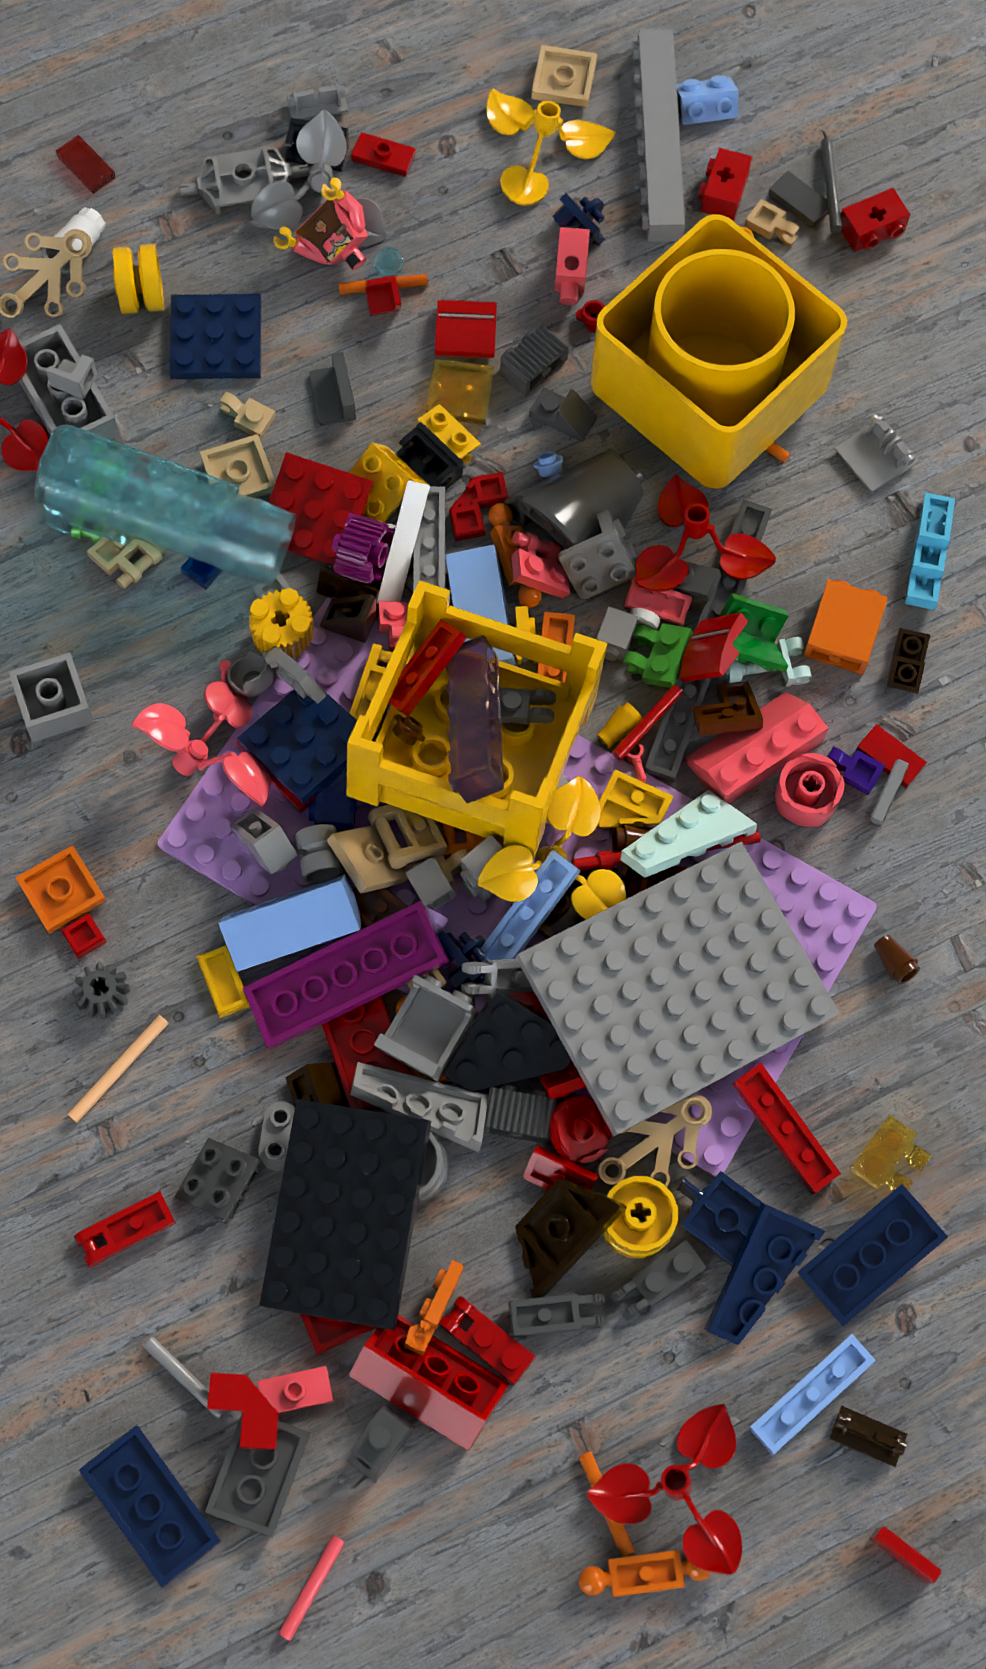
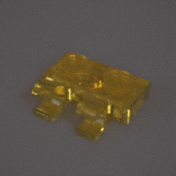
[850,1114,932,1191]

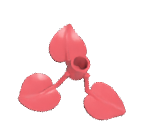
[131,681,271,807]

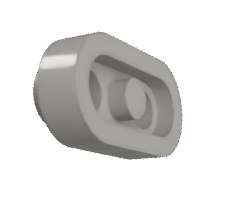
[258,1101,295,1170]

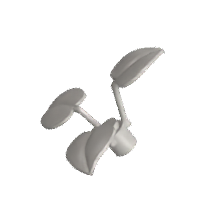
[251,109,387,246]

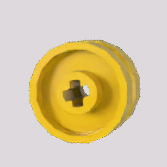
[113,243,164,315]
[602,1176,678,1259]

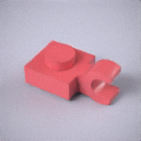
[377,601,409,649]

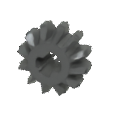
[72,962,131,1020]

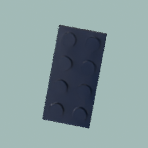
[797,1184,948,1327]
[79,1425,222,1588]

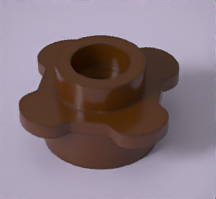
[393,714,426,745]

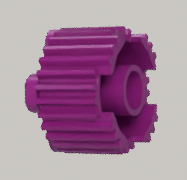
[332,513,395,584]

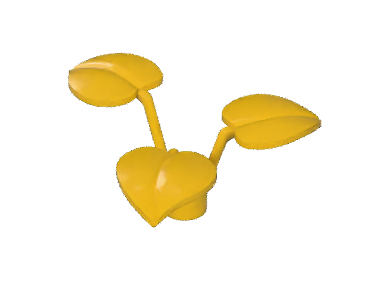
[486,89,615,206]
[477,776,626,919]

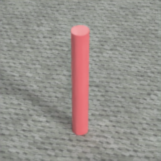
[278,1535,345,1641]

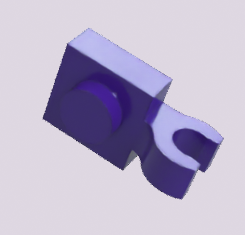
[827,747,885,795]

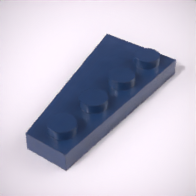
[704,1202,826,1345]

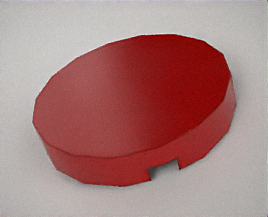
[549,1095,612,1164]

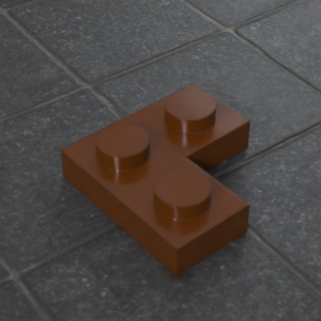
[693,681,763,736]

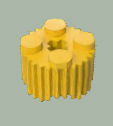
[249,588,315,661]

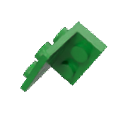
[719,593,789,672]

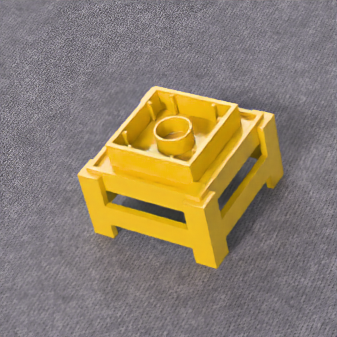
[346,580,607,860]

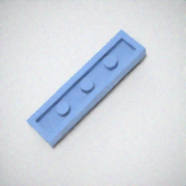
[480,850,581,963]
[749,1334,876,1456]

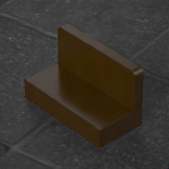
[285,1062,350,1107]

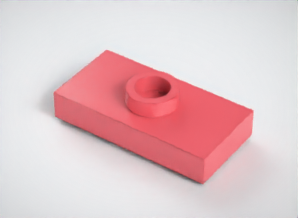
[623,577,693,627]
[257,1366,334,1414]

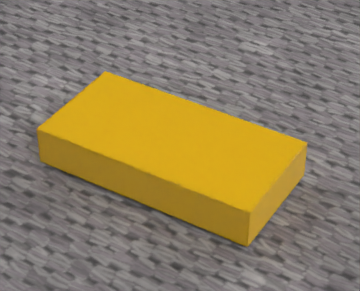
[196,945,250,1018]

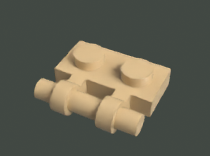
[87,511,170,589]

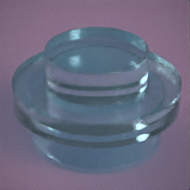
[374,247,404,276]

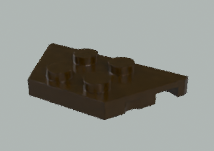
[515,1179,627,1298]

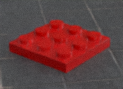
[255,452,375,566]

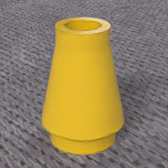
[596,702,643,749]

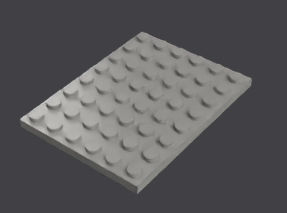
[515,841,840,1136]

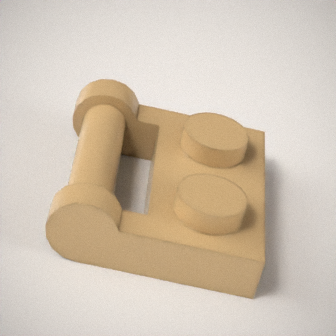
[368,805,447,869]

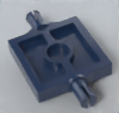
[677,1171,762,1266]

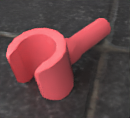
[624,744,647,782]

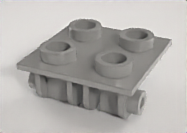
[834,414,920,493]

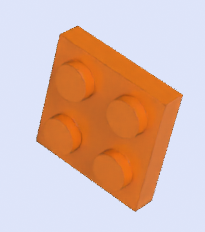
[15,845,106,934]

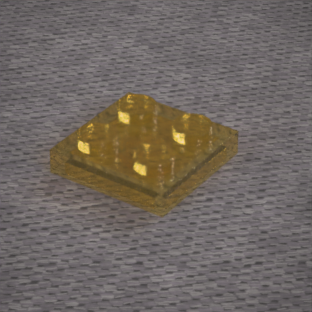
[426,359,494,425]

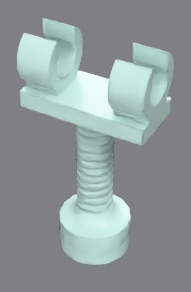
[725,637,812,687]

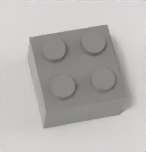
[8,652,94,742]

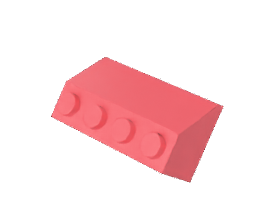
[684,692,828,804]

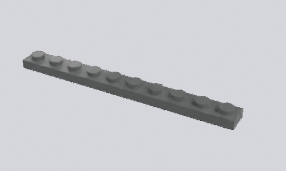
[644,499,772,783]

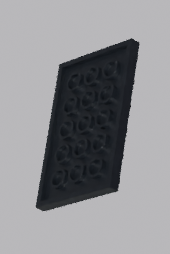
[259,1099,431,1330]

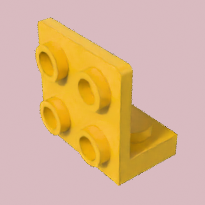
[349,442,429,523]

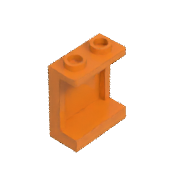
[803,579,888,675]

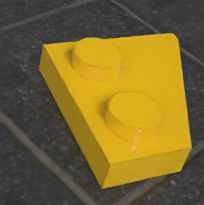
[596,770,674,828]

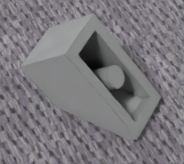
[229,807,298,874]

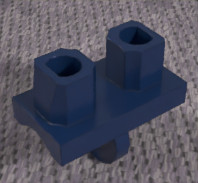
[552,193,605,245]
[437,930,487,990]

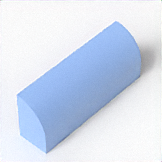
[445,544,517,666]
[218,874,361,972]

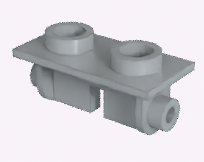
[286,83,348,120]

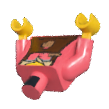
[274,177,368,271]

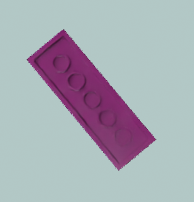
[243,901,449,1049]

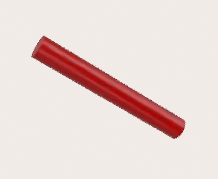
[612,684,683,761]

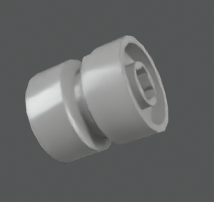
[294,824,345,883]

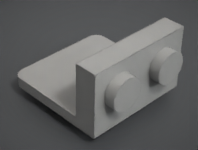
[558,509,638,599]

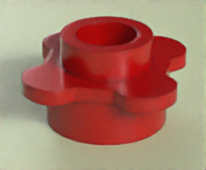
[576,300,605,332]

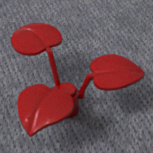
[0,328,51,472]
[635,474,776,591]
[587,1404,743,1575]

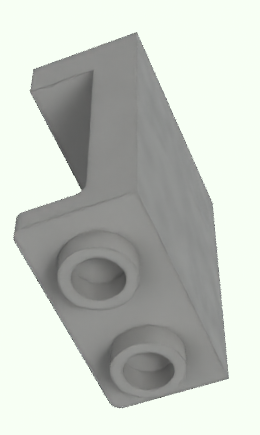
[374,974,477,1082]

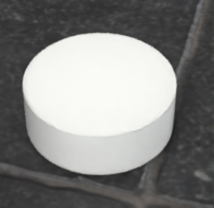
[630,608,661,631]

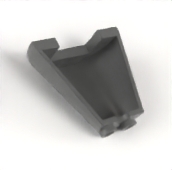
[503,448,644,549]

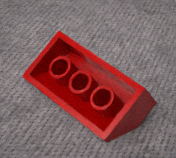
[349,1314,510,1451]

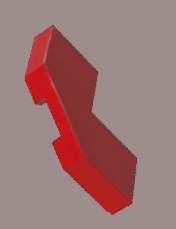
[449,472,509,541]
[207,1373,279,1450]

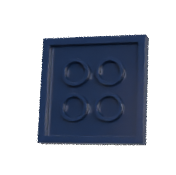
[169,294,262,379]
[237,688,375,805]

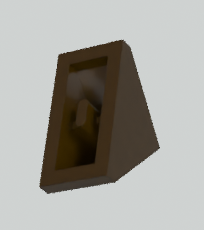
[319,594,377,643]

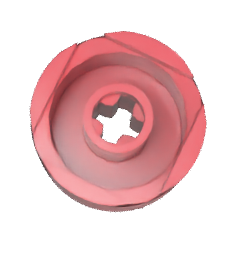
[775,753,845,827]

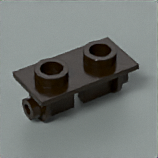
[316,565,380,603]
[829,1406,907,1467]

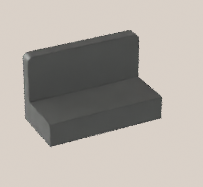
[309,352,356,426]

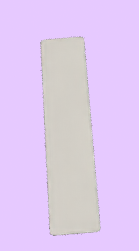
[377,480,430,604]

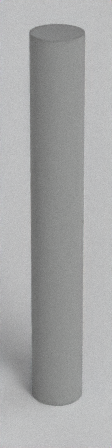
[144,1337,227,1420]

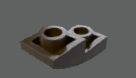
[887,628,930,694]

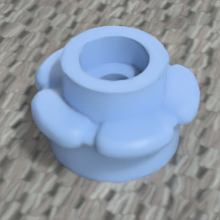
[533,451,563,477]

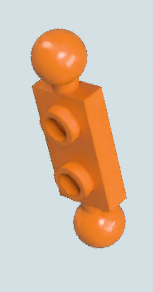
[488,503,542,608]
[578,1550,712,1597]

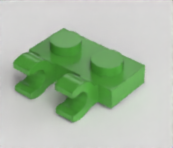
[623,623,693,688]

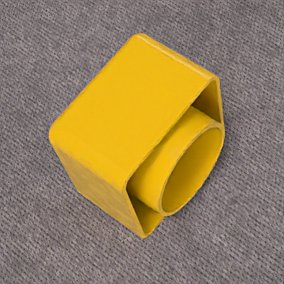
[590,214,847,489]

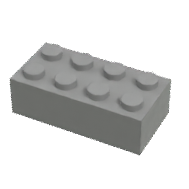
[19,324,120,462]

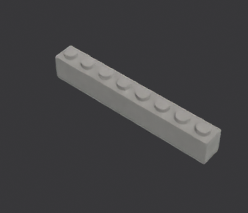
[632,29,685,242]

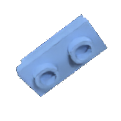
[676,75,738,125]

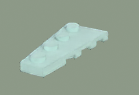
[620,790,757,878]

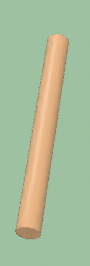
[67,1015,169,1123]

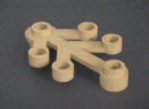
[0,229,92,318]
[598,1094,712,1187]

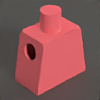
[555,227,590,305]

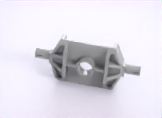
[179,147,309,215]

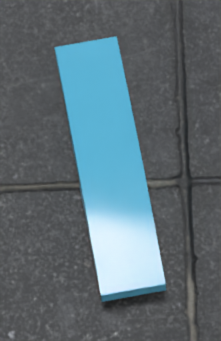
[905,492,955,610]

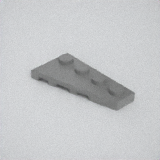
[350,1062,489,1153]

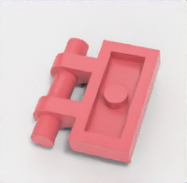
[511,531,570,599]

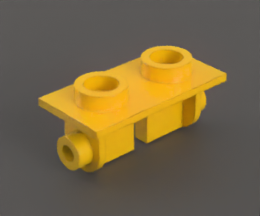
[417,404,481,465]

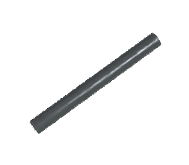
[821,138,842,233]

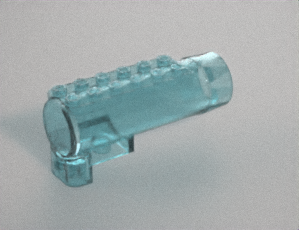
[34,425,296,587]

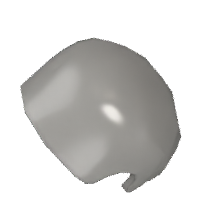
[227,650,275,697]

